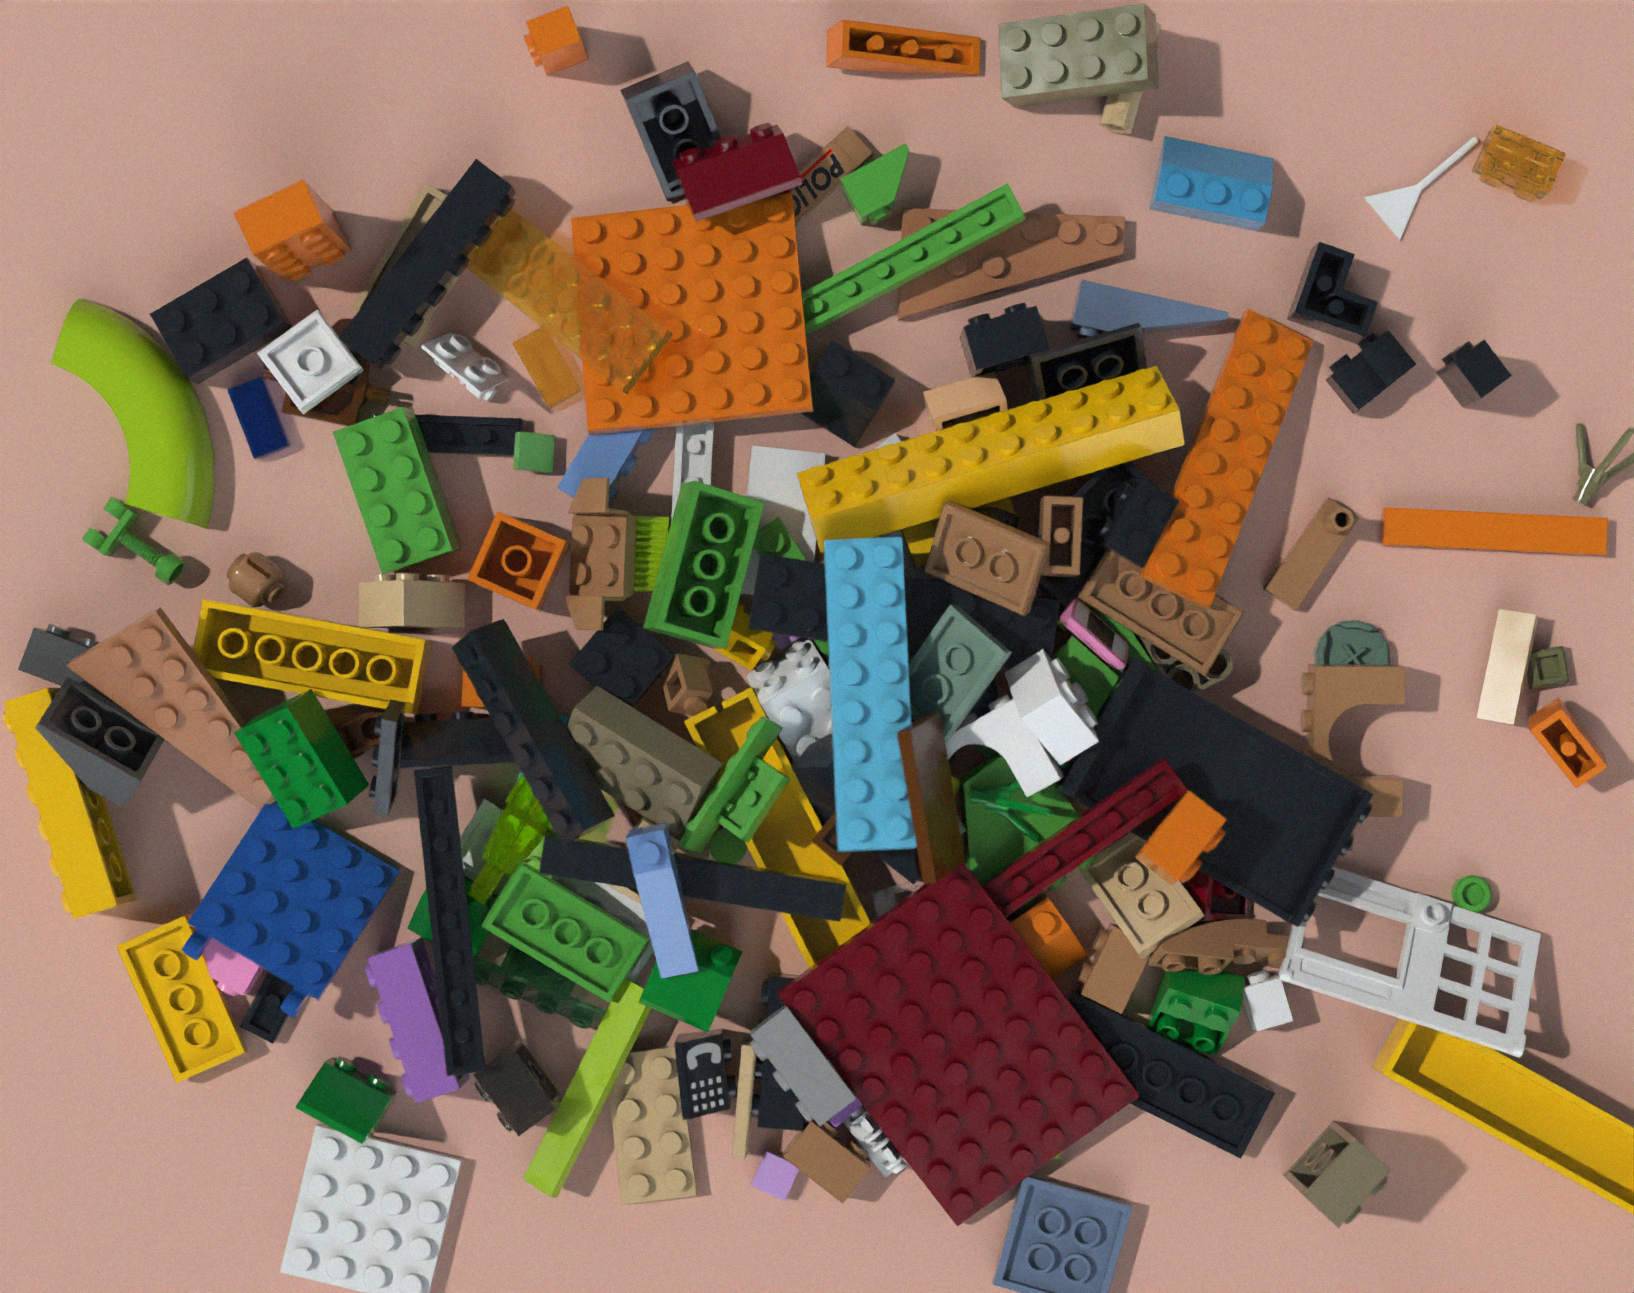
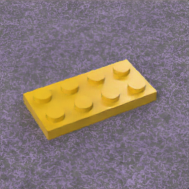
[116,915,248,1083]

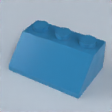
[1149,136,1273,232]

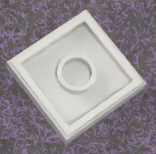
[257,309,364,414]

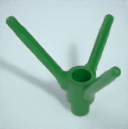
[971,762,1069,842]

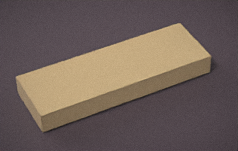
[1476,609,1539,726]
[732,1040,756,1159]

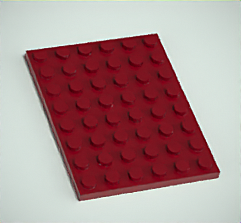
[778,861,1140,1226]

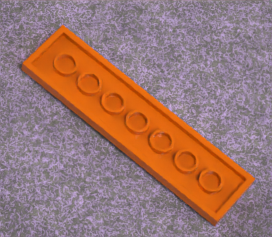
[1138,309,1314,608]

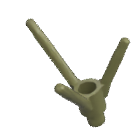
[1573,424,1634,506]

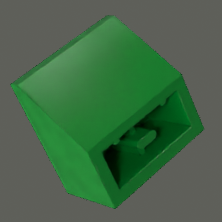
[1146,969,1245,1056]

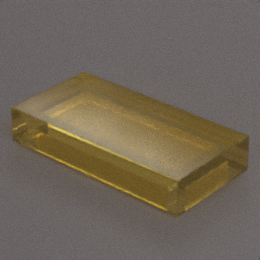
[512,325,582,409]

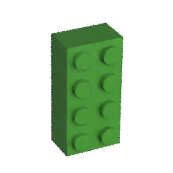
[333,407,462,574]
[643,481,765,648]

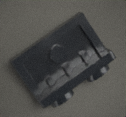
[1094,478,1179,568]

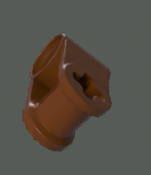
[334,711,384,759]

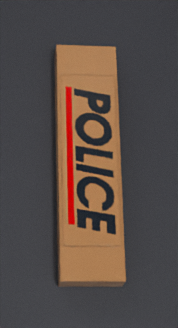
[774,126,873,226]

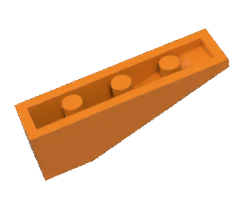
[826,19,980,75]

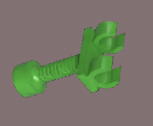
[82,497,186,585]

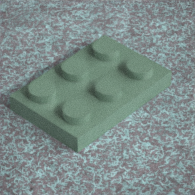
[908,605,1012,743]

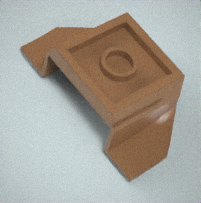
[564,478,637,631]

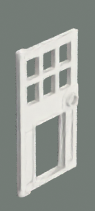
[1278,867,1541,1058]

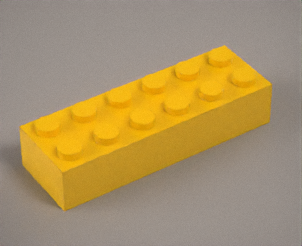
[193,599,432,714]
[3,687,137,920]

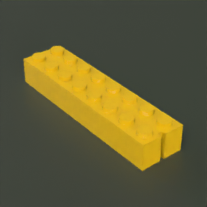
[684,687,872,968]
[1372,1018,1634,1215]

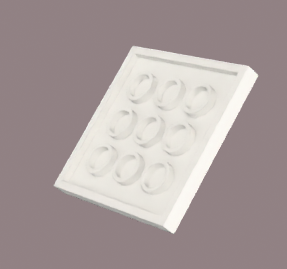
[280,1123,463,1293]

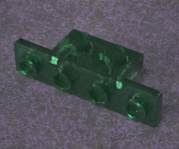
[473,945,604,1030]

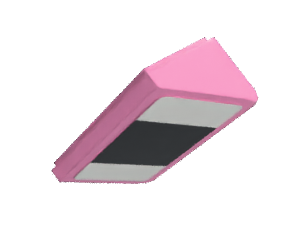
[1058,598,1129,670]

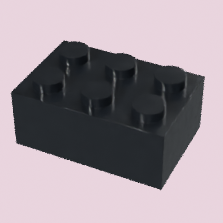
[150,257,293,384]

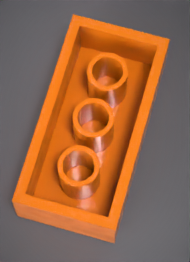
[233,179,352,282]

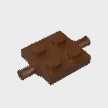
[262,350,390,427]

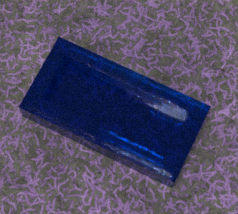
[227,376,291,460]

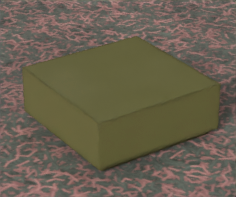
[1527,646,1569,689]

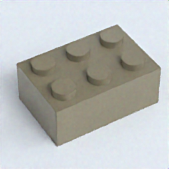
[1283,1121,1391,1228]

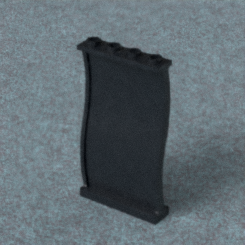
[1055,657,1373,927]

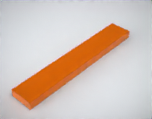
[1381,507,1608,556]

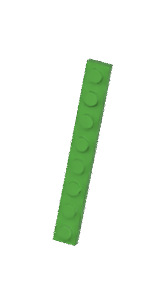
[802,183,1026,336]

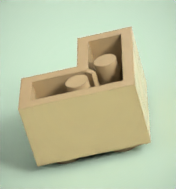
[359,573,465,629]

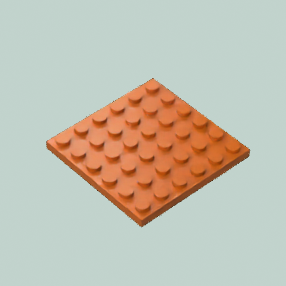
[571,193,813,435]

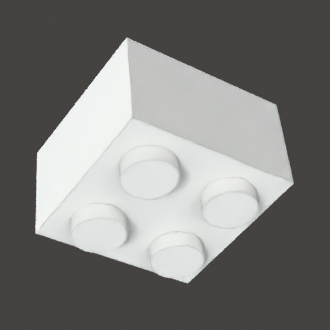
[1005,649,1099,765]

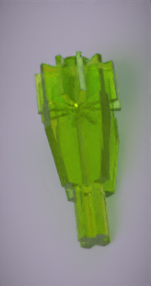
[467,775,553,905]

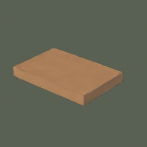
[924,501,1051,616]

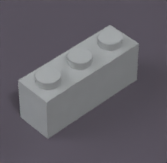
[749,1005,856,1127]

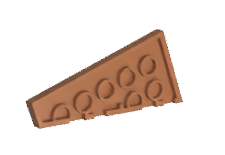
[898,208,1125,320]
[66,607,276,810]

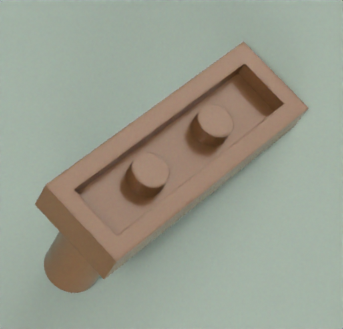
[1263,497,1359,611]

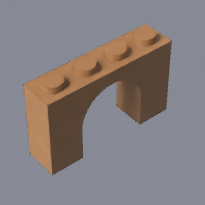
[1300,664,1406,817]

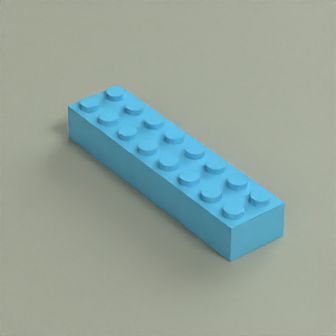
[824,537,917,852]

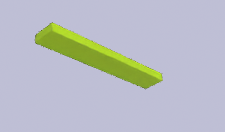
[523,978,652,1198]

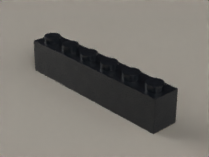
[338,159,516,370]
[452,618,615,845]

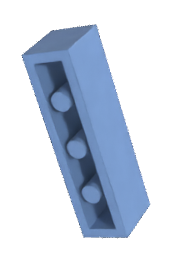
[557,428,656,509]

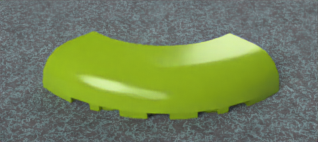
[51,298,215,529]

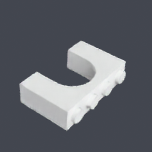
[945,694,1065,834]

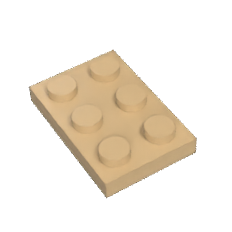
[1078,832,1204,959]

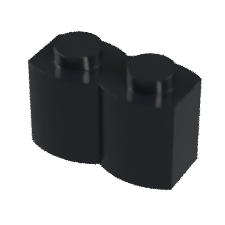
[1326,330,1416,414]

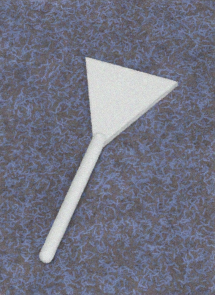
[1364,137,1479,240]

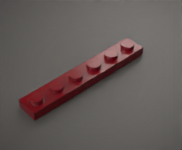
[982,757,1188,916]

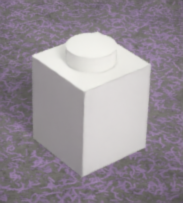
[1242,970,1293,1031]

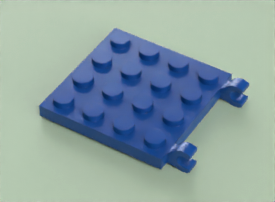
[182,801,399,1019]

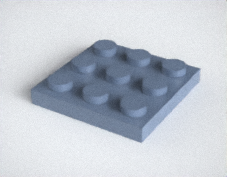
[992,1175,1132,1293]

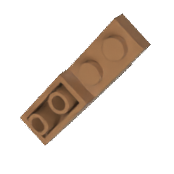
[1149,919,1304,975]

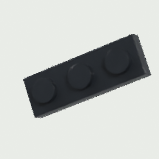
[369,700,405,816]

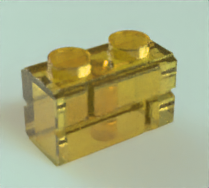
[1472,124,1566,202]

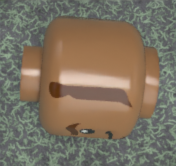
[227,552,285,607]

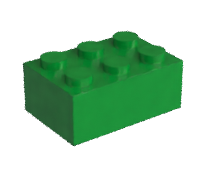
[234,689,370,829]

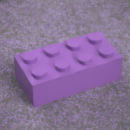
[365,937,470,1104]

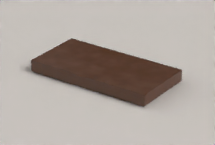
[897,712,965,884]

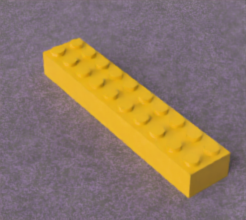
[797,366,1184,553]

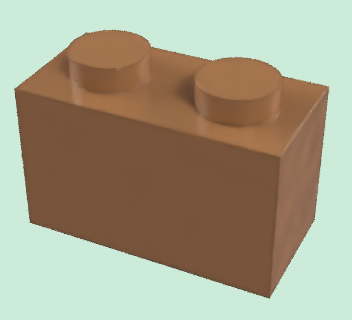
[1039,496,1083,577]
[1076,924,1151,1014]
[783,1119,871,1204]

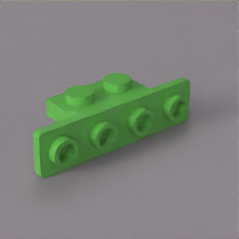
[679,716,790,853]

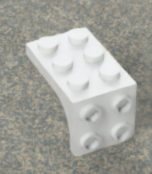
[747,640,832,763]

